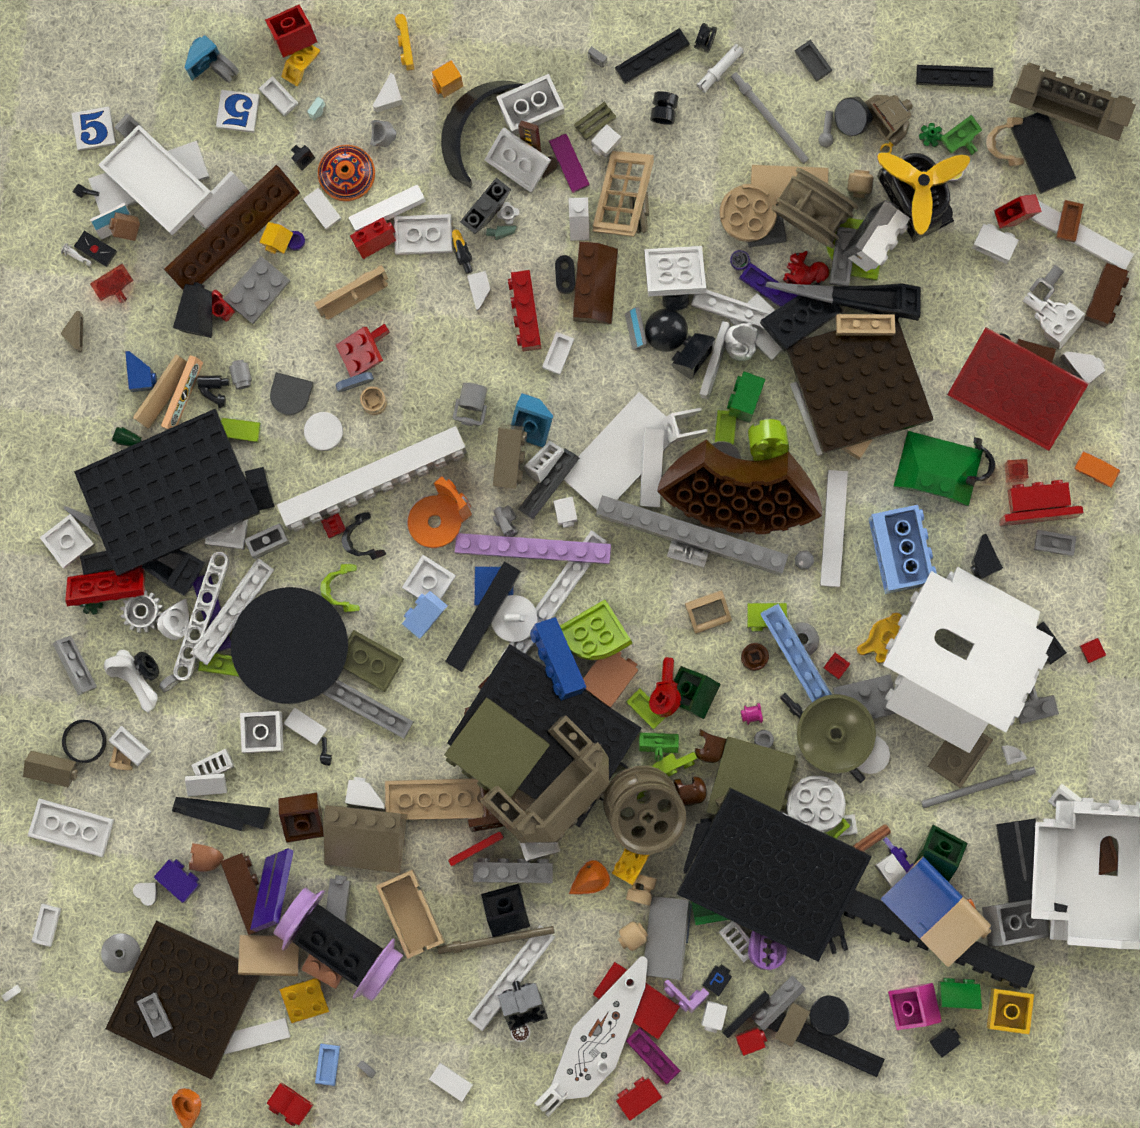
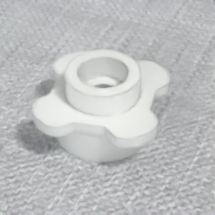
[497,202,519,225]

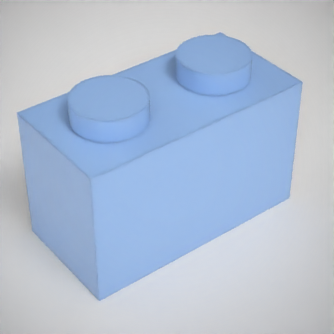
[402,591,448,639]

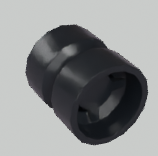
[650,91,679,125]

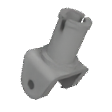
[1029,265,1064,302]

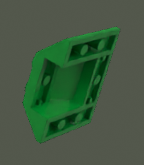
[893,431,983,506]

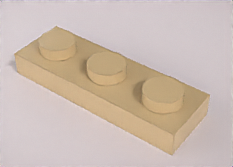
[836,314,895,335]

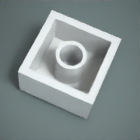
[240,711,284,753]

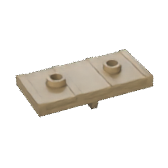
[314,265,388,320]

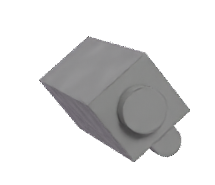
[326,875,351,923]

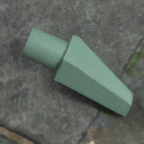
[486,226,517,240]

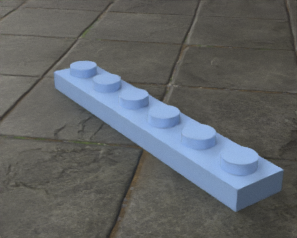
[761,604,832,702]

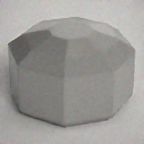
[795,551,814,570]

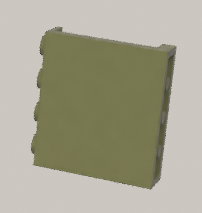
[444,697,550,798]
[706,736,798,815]

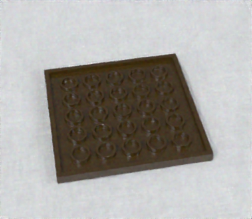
[787,319,934,454]
[105,920,261,1080]

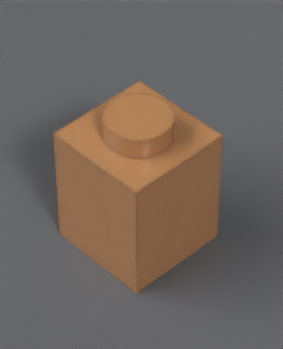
[109,212,140,241]

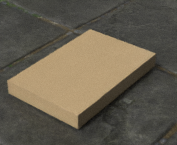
[238,935,299,976]

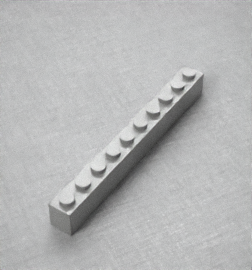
[596,495,788,575]

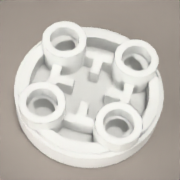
[304,412,343,451]

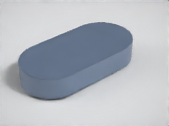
[335,372,374,392]

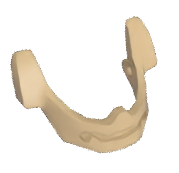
[986,117,1024,166]

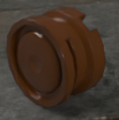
[741,643,769,671]

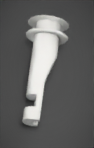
[61,243,92,266]

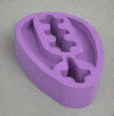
[748,931,787,970]

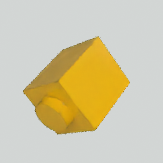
[259,222,293,254]

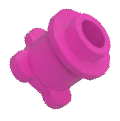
[741,703,763,725]

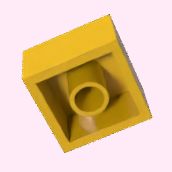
[986,988,1034,1034]

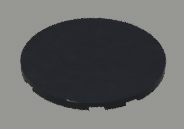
[231,587,348,704]

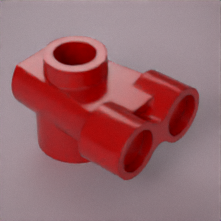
[212,289,235,322]

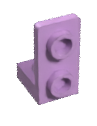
[664,979,709,1013]

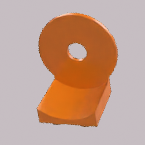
[408,476,472,548]

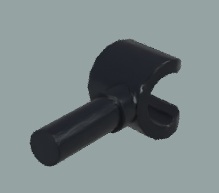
[72,184,100,198]
[320,737,332,766]

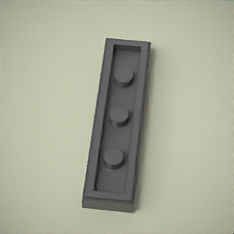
[518,448,580,519]

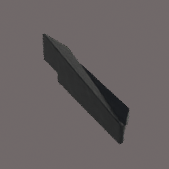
[172,797,270,832]

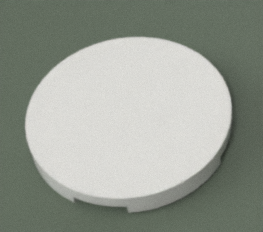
[786,775,846,833]

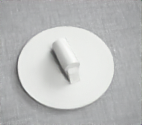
[492,595,537,642]

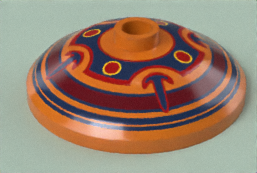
[318,145,375,201]

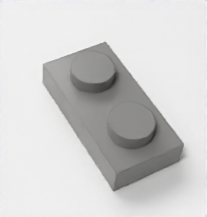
[1034,530,1077,556]
[137,993,173,1038]

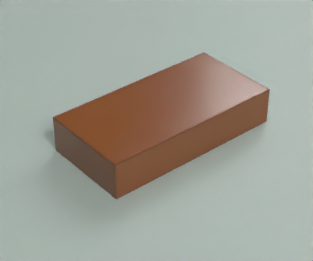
[1056,200,1084,243]

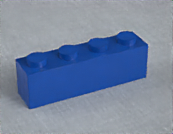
[530,617,586,700]

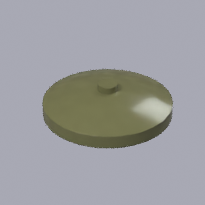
[797,694,876,773]

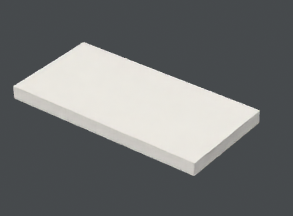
[99,125,213,235]
[564,392,682,510]

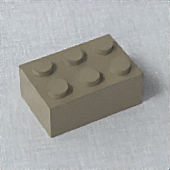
[493,424,527,489]

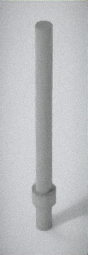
[731,72,809,164]
[921,766,1036,808]

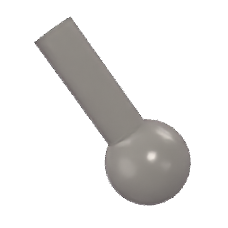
[818,111,834,147]

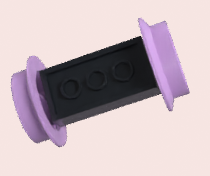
[273,887,404,1002]

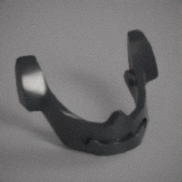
[966,437,996,487]
[342,512,386,560]

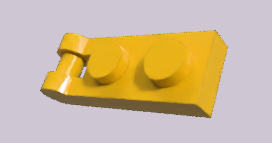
[395,14,414,71]

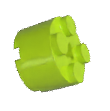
[748,419,789,461]

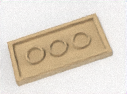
[751,165,828,204]

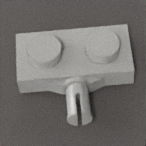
[1018,686,1059,724]

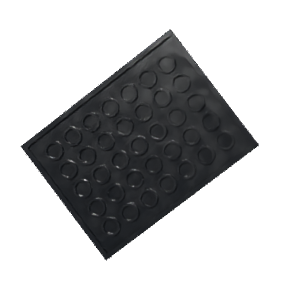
[446,644,642,828]
[677,787,872,962]

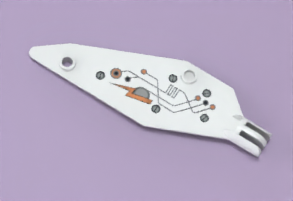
[534,956,648,1117]

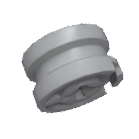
[209,53,239,83]

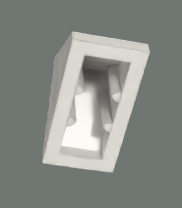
[373,73,403,112]

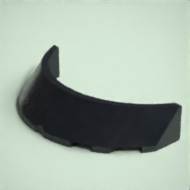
[441,81,524,188]

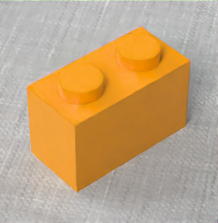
[431,60,463,98]

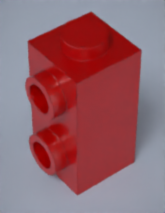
[350,217,396,259]

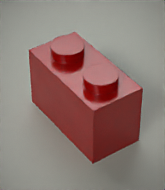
[994,194,1042,228]
[735,1026,767,1056]
[616,1076,662,1121]

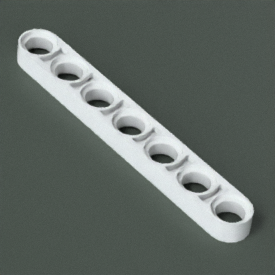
[173,552,229,681]

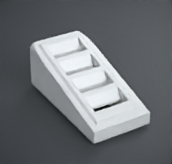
[524,441,564,483]
[191,749,235,776]
[718,921,750,963]

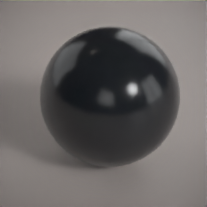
[645,308,688,352]

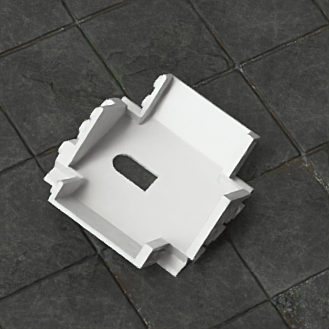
[883,567,1053,753]
[1031,798,1140,950]

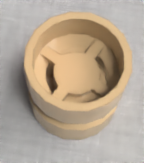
[360,386,387,415]
[626,874,657,906]

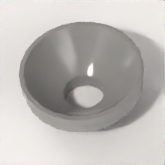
[791,622,819,656]

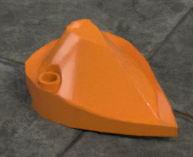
[569,860,610,894]
[172,1088,201,1128]

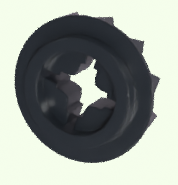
[133,652,159,681]

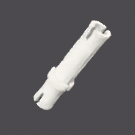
[696,44,744,93]

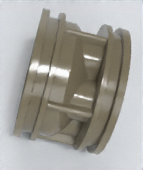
[771,168,859,249]
[603,765,686,855]

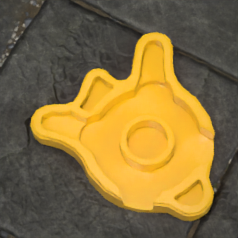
[857,613,902,663]

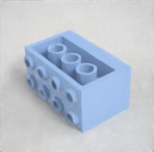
[868,505,937,594]

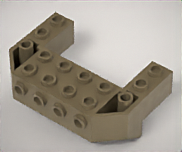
[1009,62,1136,141]
[480,715,609,843]

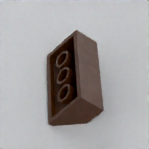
[573,241,618,324]

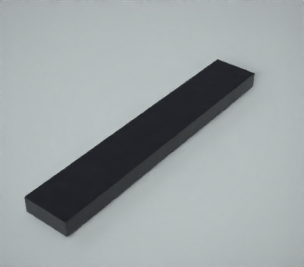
[445,561,522,672]
[768,1013,885,1077]

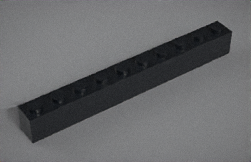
[844,890,1035,990]

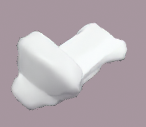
[104,650,158,713]

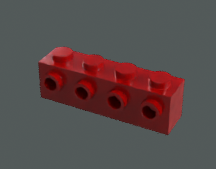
[508,270,542,352]

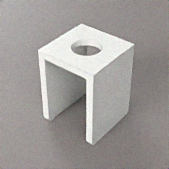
[662,408,708,444]

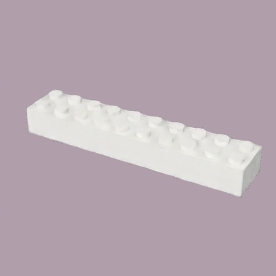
[277,426,467,532]

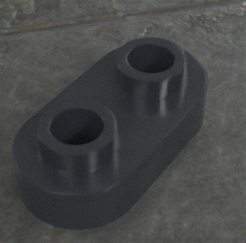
[555,255,575,294]

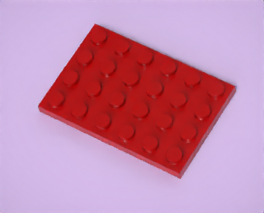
[947,327,1089,451]

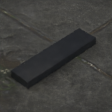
[615,28,690,84]
[916,64,994,88]

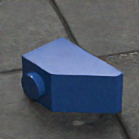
[125,351,157,392]

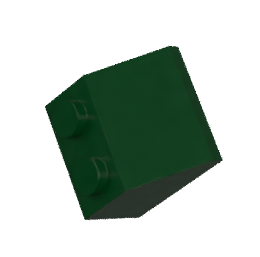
[674,666,721,719]
[913,825,968,882]

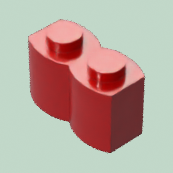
[267,1082,314,1126]

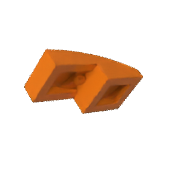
[1074,452,1120,488]

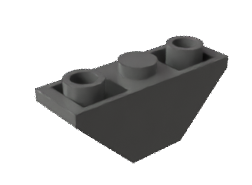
[460,178,511,234]

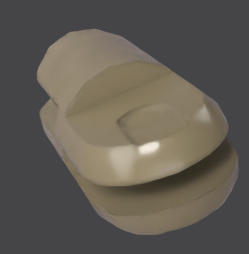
[629,192,649,234]

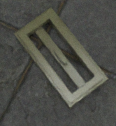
[574,101,616,140]

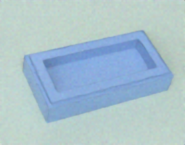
[315,1043,340,1086]

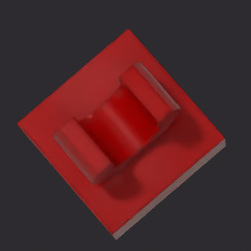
[321,513,346,539]

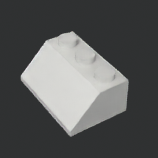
[496,74,564,135]
[193,171,249,230]

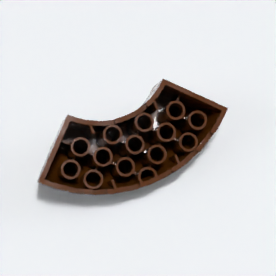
[657,439,822,534]

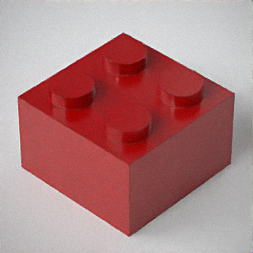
[265,4,318,58]

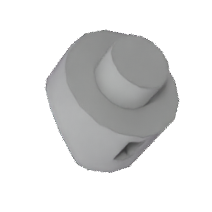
[370,120,396,147]

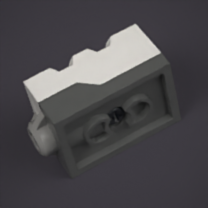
[842,200,910,271]

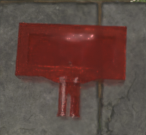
[90,263,134,303]

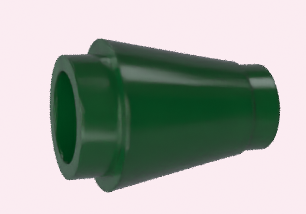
[112,427,142,447]

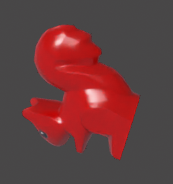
[783,251,830,285]

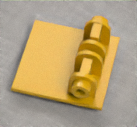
[612,848,649,885]
[279,978,329,1023]

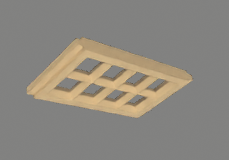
[593,151,654,237]

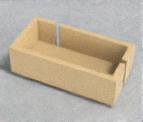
[376,870,445,959]

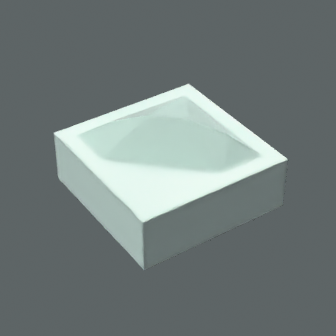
[307,97,325,120]

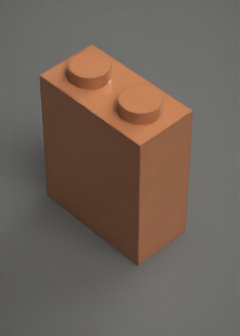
[583,652,638,708]

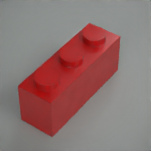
[1008,480,1071,513]

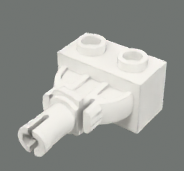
[1023,292,1085,349]

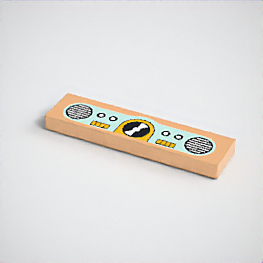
[161,355,203,430]

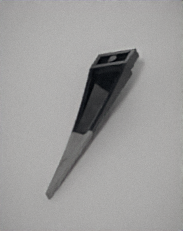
[765,282,921,321]
[64,506,205,597]

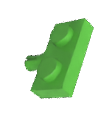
[940,115,982,155]
[639,733,679,761]

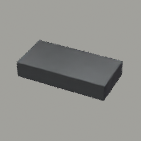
[795,39,832,82]

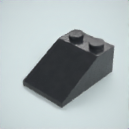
[672,333,715,380]

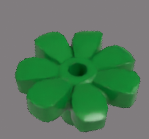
[919,123,943,147]

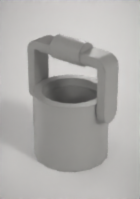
[453,383,487,426]

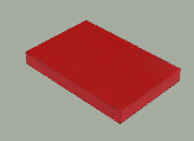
[448,831,505,867]

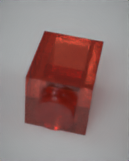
[1005,459,1029,483]

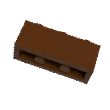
[1084,263,1129,327]

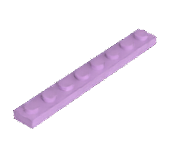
[455,533,611,564]

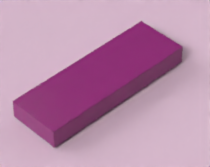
[549,133,590,193]
[626,1027,681,1085]

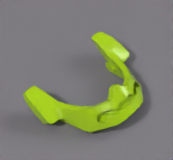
[320,564,360,612]

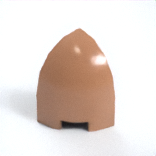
[189,843,224,872]

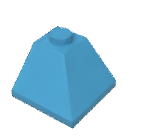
[184,35,220,81]
[511,393,553,447]

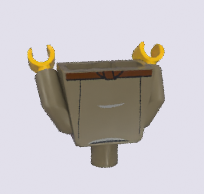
[865,95,913,154]

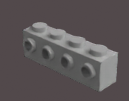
[473,858,553,883]

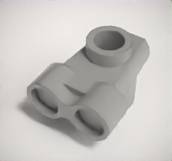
[493,505,518,537]

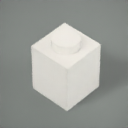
[591,124,621,158]
[554,497,578,528]

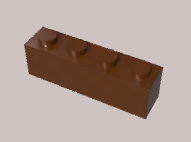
[220,853,272,935]

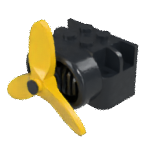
[877,153,970,243]

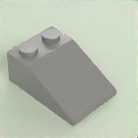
[982,899,1050,947]

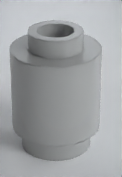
[229,360,252,390]

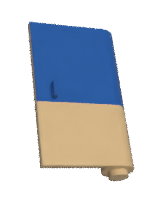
[880,857,991,967]

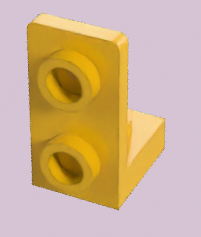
[281,45,320,86]

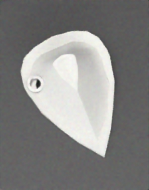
[157,599,189,640]

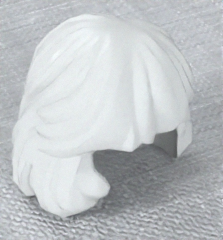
[725,323,758,361]

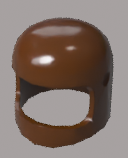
[695,729,727,763]
[673,776,707,806]

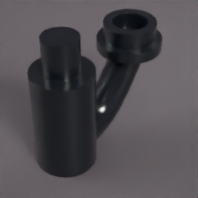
[197,375,230,408]

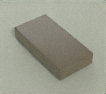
[774,1003,810,1047]

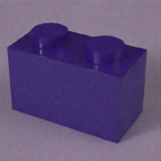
[154,859,201,903]

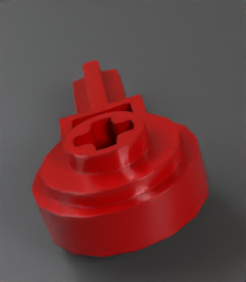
[649,657,681,717]

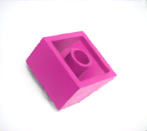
[888,983,942,1030]

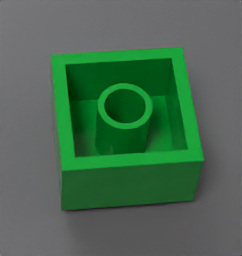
[726,371,766,423]

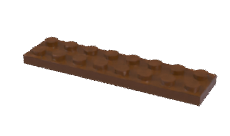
[164,165,300,290]

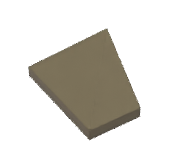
[61,311,83,352]

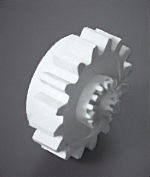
[120,590,164,633]

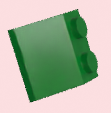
[937,978,982,1009]

